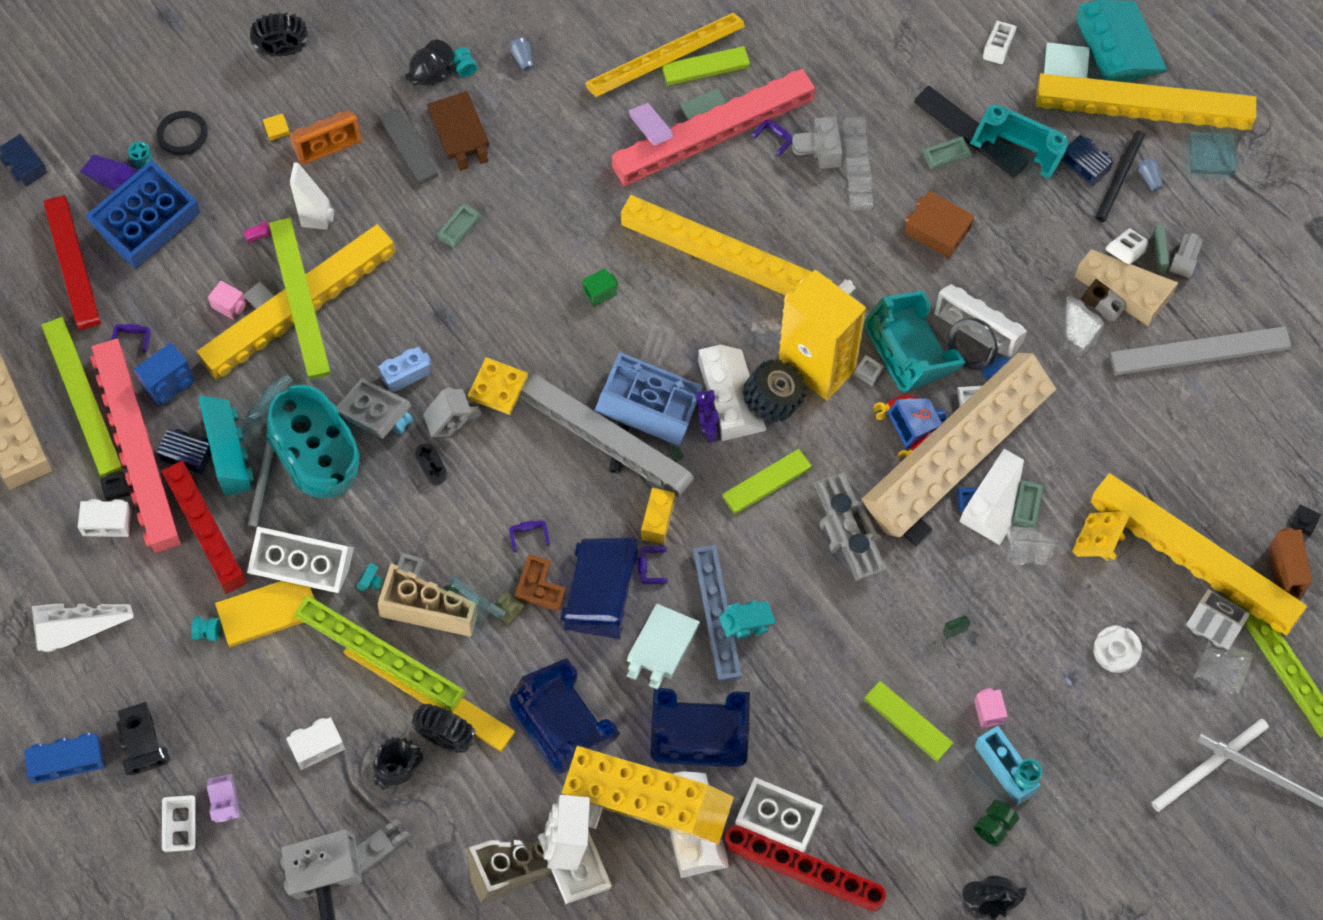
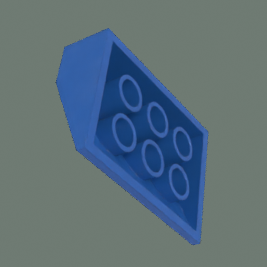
[85,160,200,269]

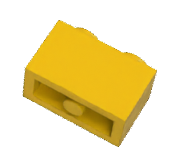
[641,488,675,545]

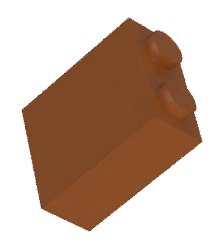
[904,191,975,259]
[1267,528,1312,600]

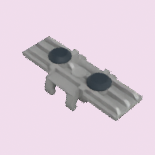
[814,472,886,581]

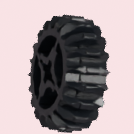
[250,12,308,57]
[411,704,476,753]

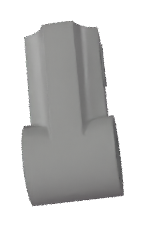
[1169,233,1203,279]

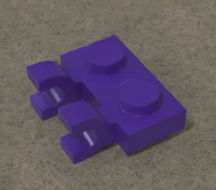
[695,390,718,443]

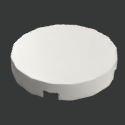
[1093,625,1142,673]

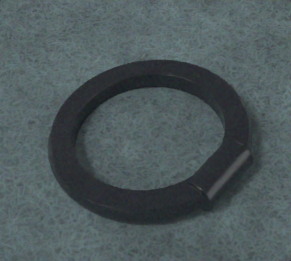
[156,111,208,156]
[948,318,999,370]

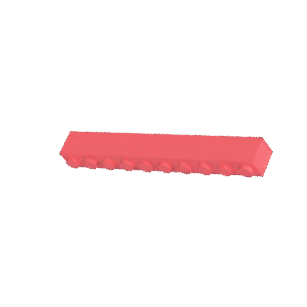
[612,69,815,186]
[90,338,182,553]

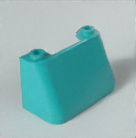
[970,104,1068,179]
[864,290,966,392]

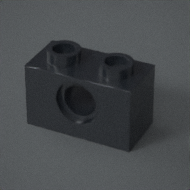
[116,702,159,759]

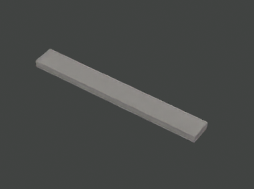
[1110,326,1292,376]

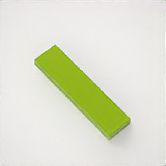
[662,46,750,86]
[722,449,812,515]
[864,681,953,762]

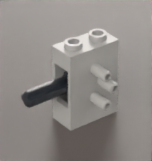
[280,829,362,920]

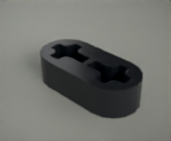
[415,443,447,485]
[122,747,170,776]

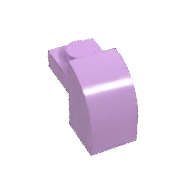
[207,774,240,823]

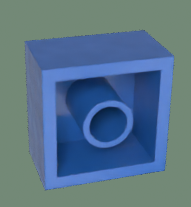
[134,342,195,407]

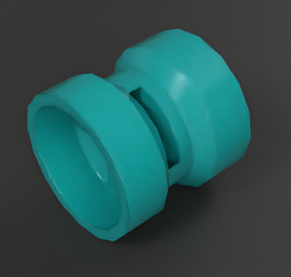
[451,47,478,77]
[191,616,220,641]
[1015,759,1042,790]

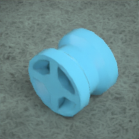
[391,411,413,435]

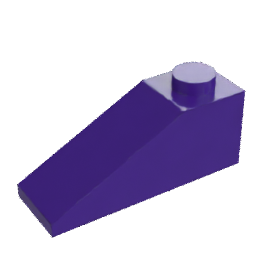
[80,155,138,191]

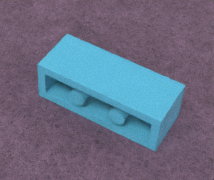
[975,726,1040,806]

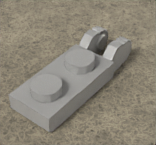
[357,819,410,876]

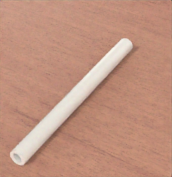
[1151,719,1269,812]

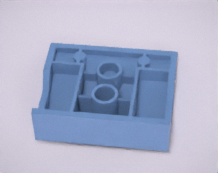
[594,352,703,446]

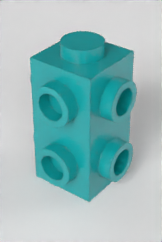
[719,600,776,639]

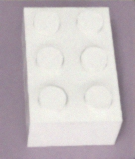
[735,777,823,853]
[544,795,590,871]

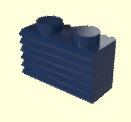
[0,134,47,186]
[1061,134,1113,186]
[157,429,212,474]

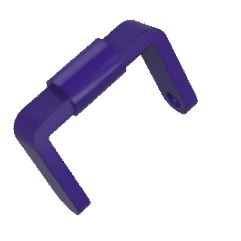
[752,120,792,156]
[111,324,151,352]
[509,520,550,552]
[638,546,668,584]

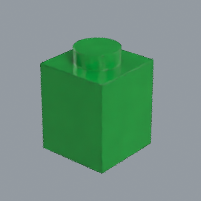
[582,268,618,307]

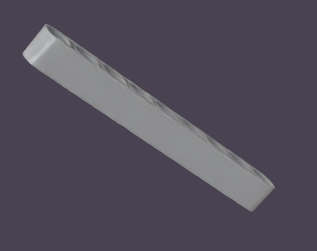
[519,374,694,497]

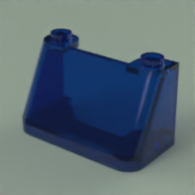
[561,538,638,640]
[509,658,620,774]
[650,688,750,767]

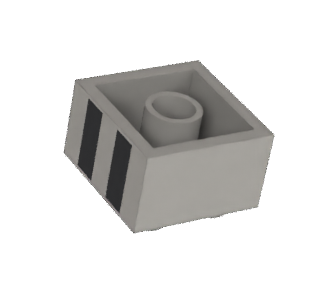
[1186,589,1250,650]

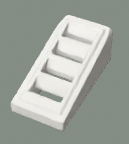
[983,21,1017,64]

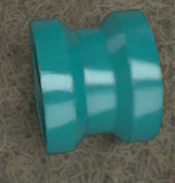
[128,141,153,169]

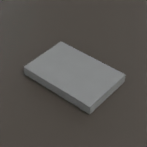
[336,378,412,439]

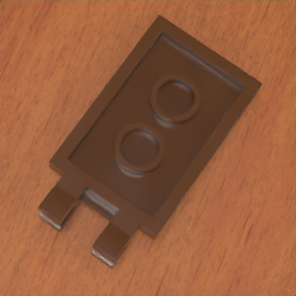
[427,91,490,171]

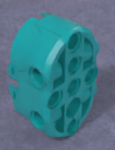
[266,385,360,498]

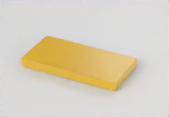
[215,581,314,648]

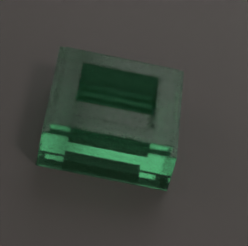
[943,615,970,639]

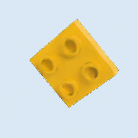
[467,357,528,415]
[1072,511,1129,560]

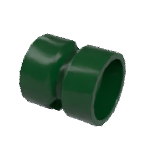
[973,800,1019,847]

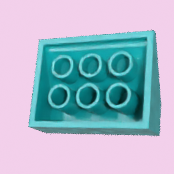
[1076,0,1167,83]

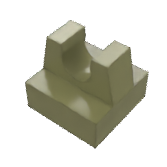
[491,592,525,626]

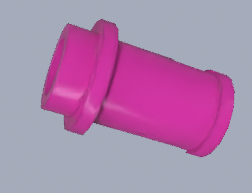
[243,221,271,244]

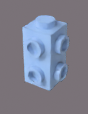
[378,347,432,393]

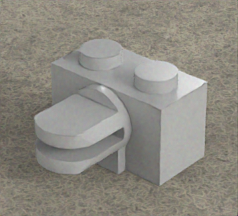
[792,116,842,169]
[423,388,481,437]

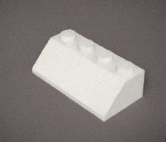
[934,284,1027,360]
[698,345,766,441]
[247,527,354,593]
[669,771,729,878]

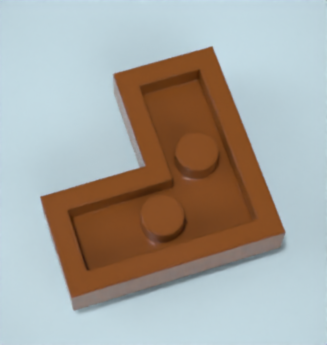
[514,554,567,612]

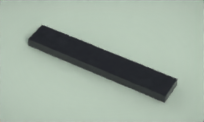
[914,85,1028,178]

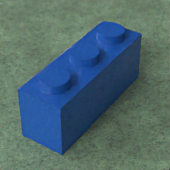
[24,733,105,784]

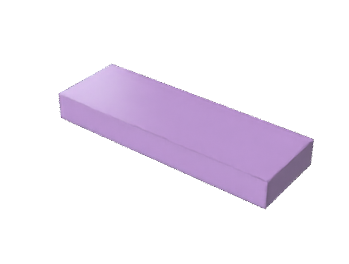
[629,103,673,146]

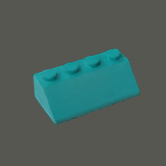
[198,396,254,497]

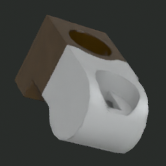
[1079,279,1126,321]

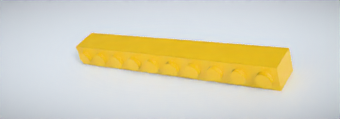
[1036,73,1257,130]
[621,195,832,295]
[196,224,396,380]
[1090,473,1307,636]

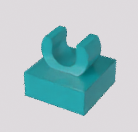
[355,563,384,592]

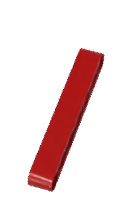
[43,195,101,331]
[725,825,886,911]

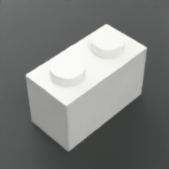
[78,499,132,537]
[286,717,345,770]

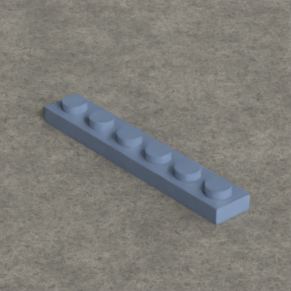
[693,545,742,683]

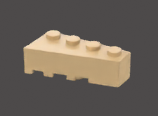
[1075,249,1178,326]
[378,563,477,637]

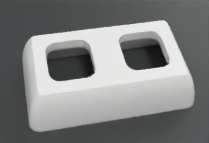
[1105,228,1148,265]
[162,795,195,852]

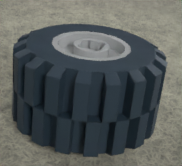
[743,359,806,423]

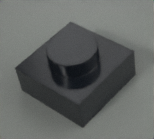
[1289,504,1322,537]

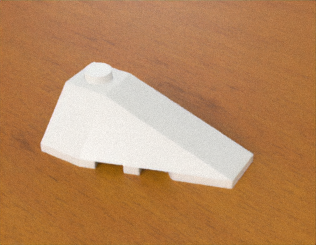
[290,162,334,230]
[959,449,1024,545]
[32,604,133,652]

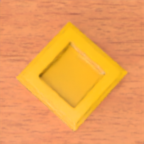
[262,113,290,141]

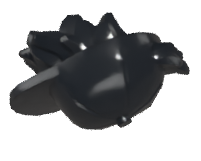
[405,39,453,86]
[373,737,423,790]
[962,875,1027,920]

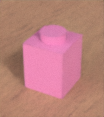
[208,281,246,320]
[974,688,1008,728]

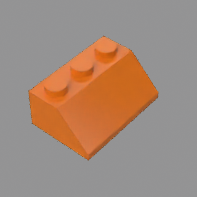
[289,110,362,165]

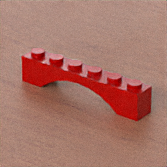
[162,460,247,594]

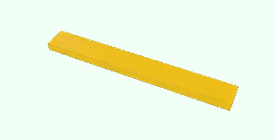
[585,13,745,97]
[344,648,515,753]

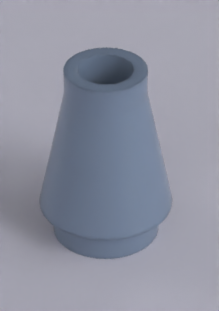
[510,38,534,72]
[1138,158,1164,192]

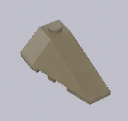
[468,840,553,903]

